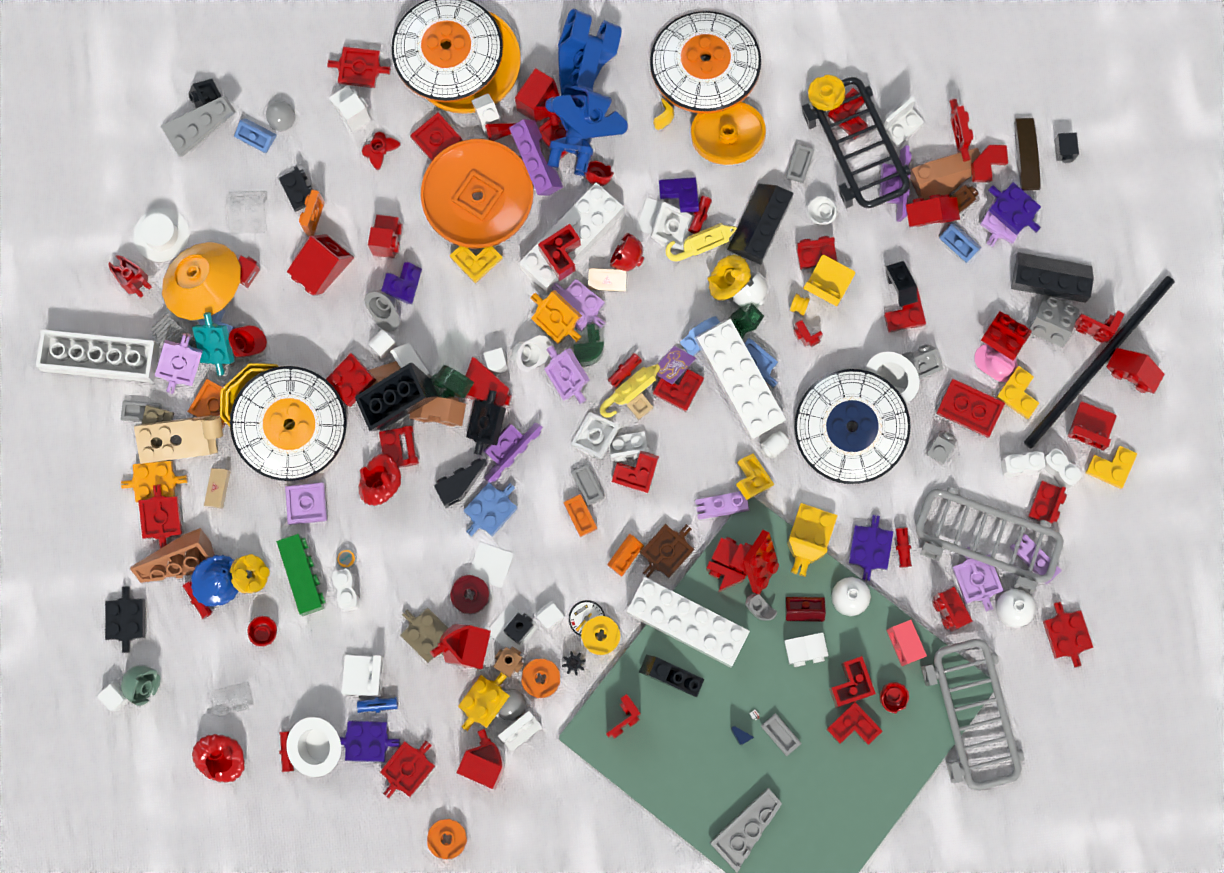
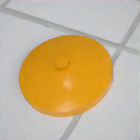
[691,102,766,165]

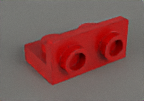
[796,236,838,270]
[1028,481,1067,524]

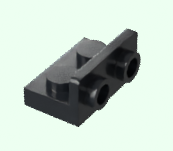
[188,79,222,109]
[278,165,313,212]

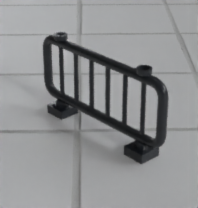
[802,77,911,209]

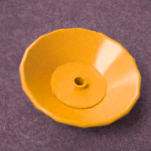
[162,242,241,320]

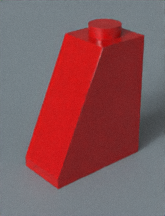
[460,357,512,408]

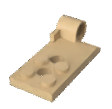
[134,415,223,464]

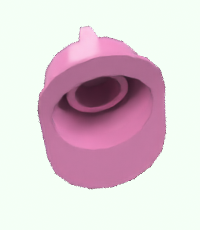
[974,344,1018,382]

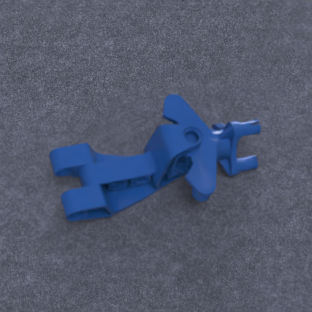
[545,9,628,177]

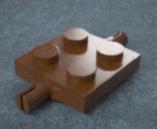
[640,524,695,579]

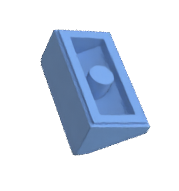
[234,118,277,153]
[939,223,981,263]

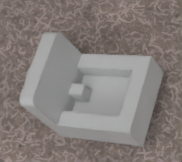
[927,431,957,464]

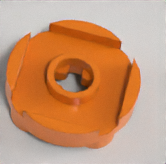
[521,659,560,698]
[427,819,467,859]

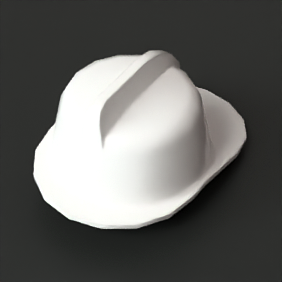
[510,335,552,372]

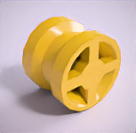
[790,293,810,316]

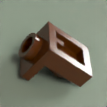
[950,184,980,214]

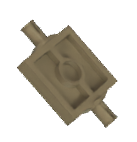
[400,608,448,663]

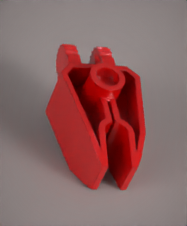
[108,255,152,298]

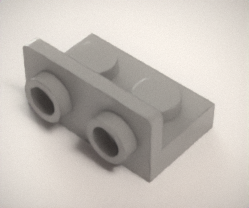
[902,344,944,380]

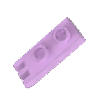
[695,491,750,520]
[1010,534,1062,585]

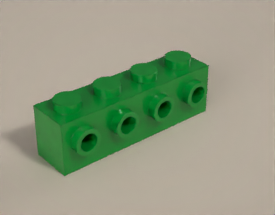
[276,534,326,616]

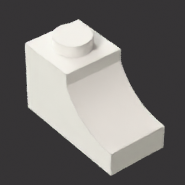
[471,94,501,135]

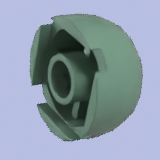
[121,665,161,706]

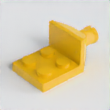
[787,503,838,577]

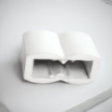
[1044,448,1082,489]
[1001,451,1046,477]
[332,568,360,612]
[784,633,828,667]

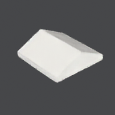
[650,202,694,251]
[390,343,432,379]
[571,412,620,459]

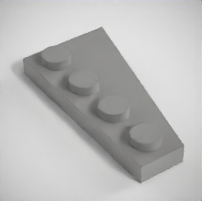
[161,96,236,157]
[709,788,782,873]

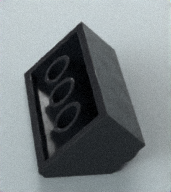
[727,184,794,265]
[1011,252,1094,303]
[355,363,439,431]

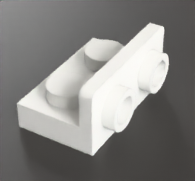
[609,431,649,463]
[498,711,542,751]

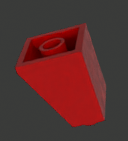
[287,234,354,295]

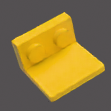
[803,255,856,306]

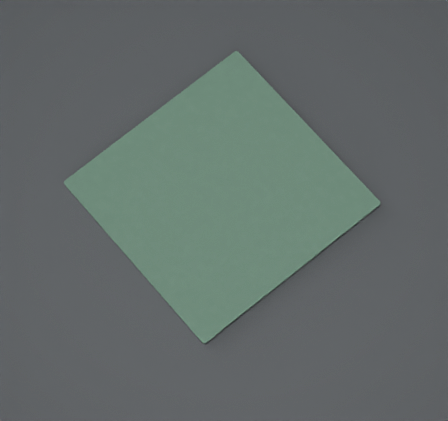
[559,497,993,873]

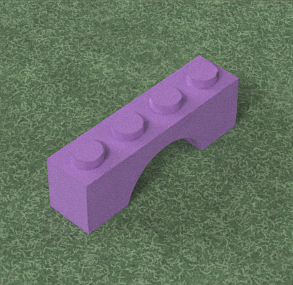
[509,119,563,196]

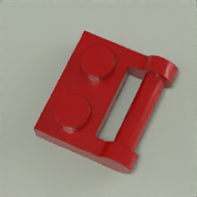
[379,426,419,468]

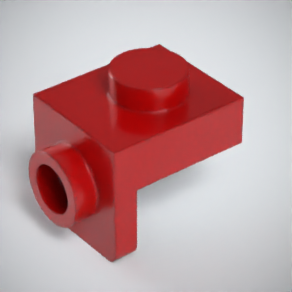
[793,320,823,347]

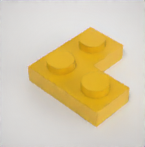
[449,246,503,284]
[996,366,1039,419]
[1086,446,1138,489]
[736,453,775,500]

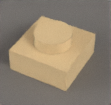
[627,393,654,421]

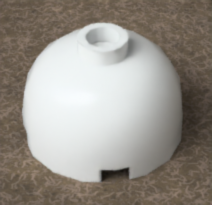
[731,272,768,308]
[831,577,871,616]
[996,589,1036,628]

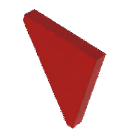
[485,123,516,141]

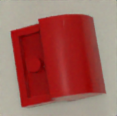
[981,311,1032,361]

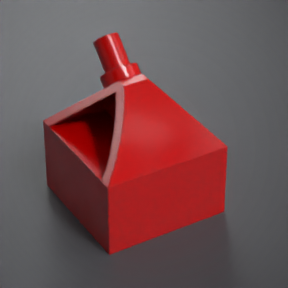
[515,68,559,126]
[430,624,491,669]
[456,729,505,790]

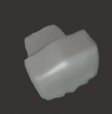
[745,593,777,621]

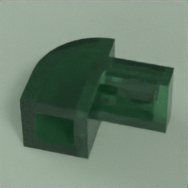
[728,303,764,339]
[574,324,604,367]
[434,365,474,399]

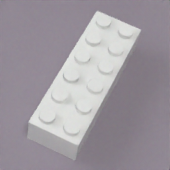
[519,183,624,294]
[694,319,786,439]
[35,330,160,383]
[627,577,750,668]

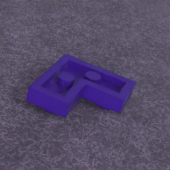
[659,177,699,213]
[381,262,422,304]

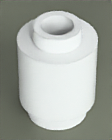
[760,431,789,459]

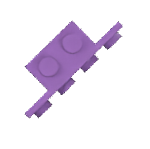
[879,145,912,222]
[483,423,543,483]

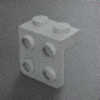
[1029,295,1079,348]

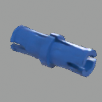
[357,697,398,713]

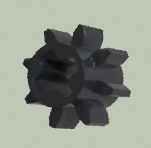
[562,651,586,676]

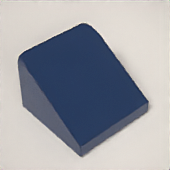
[731,726,754,745]

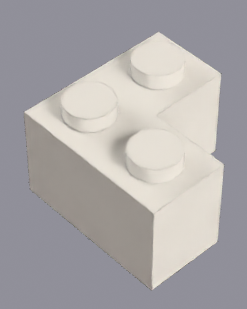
[329,85,371,133]

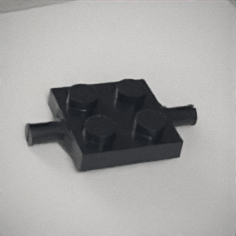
[466,390,506,455]
[105,586,145,653]

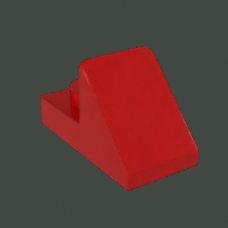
[706,561,746,592]

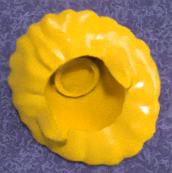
[707,255,751,301]

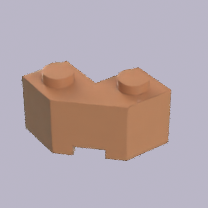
[409,397,466,427]

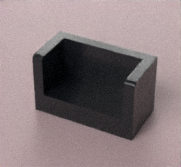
[886,261,918,307]

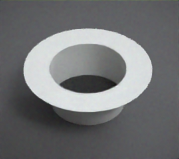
[134,208,189,262]
[866,352,919,403]
[287,717,341,777]

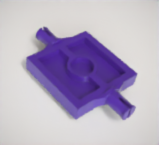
[988,182,1041,235]
[849,515,894,581]
[339,721,400,763]

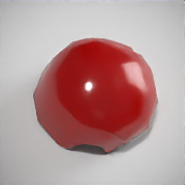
[584,160,614,186]
[247,616,277,647]
[879,682,909,713]

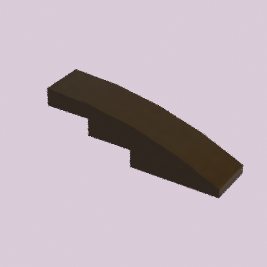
[1014,118,1041,191]

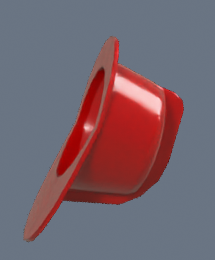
[228,326,267,357]

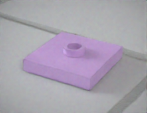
[285,482,327,525]

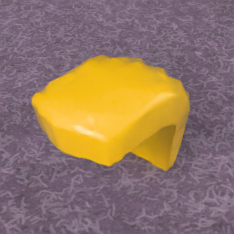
[653,98,675,130]

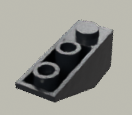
[433,458,488,508]
[639,654,704,697]

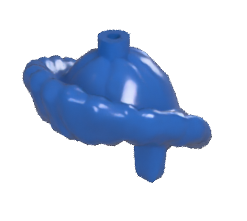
[191,555,239,606]

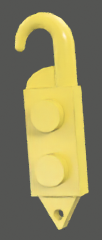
[665,223,737,262]
[600,364,660,418]

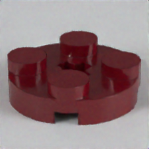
[450,575,490,614]

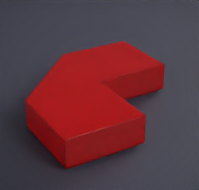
[971,145,1008,183]

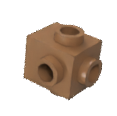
[493,646,524,678]

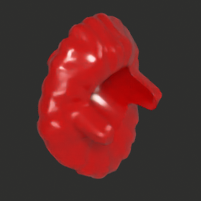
[358,454,401,506]
[192,734,245,783]

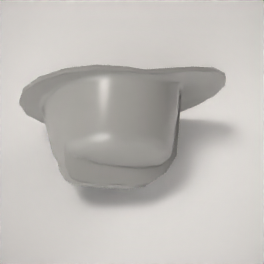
[364,289,400,332]

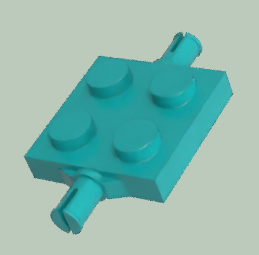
[192,312,235,376]

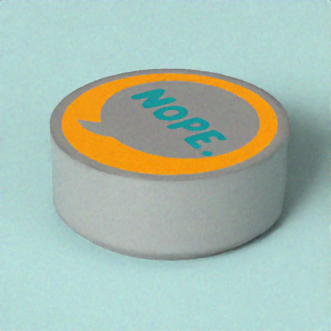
[336,549,357,569]

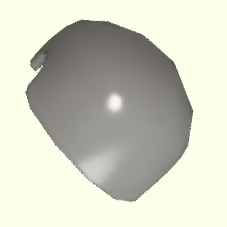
[266,101,295,131]
[497,689,526,721]

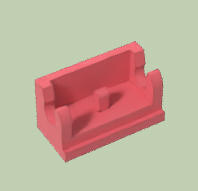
[886,620,927,666]

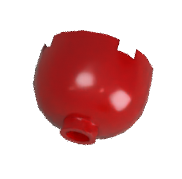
[610,233,645,272]

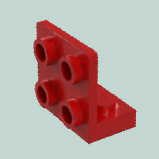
[1074,311,1125,343]
[1067,402,1117,451]
[932,587,972,632]
[606,694,641,739]

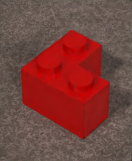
[906,194,960,227]
[368,214,403,258]
[538,224,581,281]
[1106,348,1165,394]
[711,537,752,576]
[829,656,876,708]

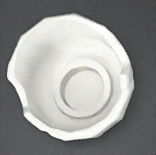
[807,196,837,225]

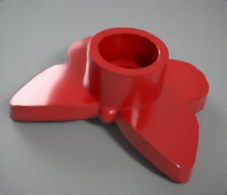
[362,132,401,170]

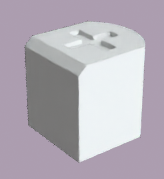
[367,329,397,360]
[484,348,507,375]
[535,600,565,630]
[97,682,129,712]

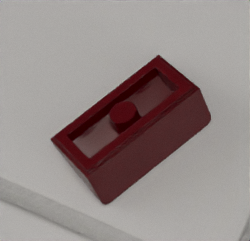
[786,597,826,622]

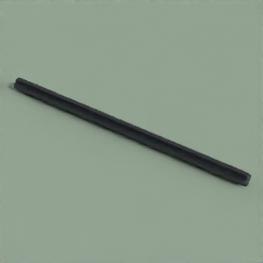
[1024,276,1175,449]

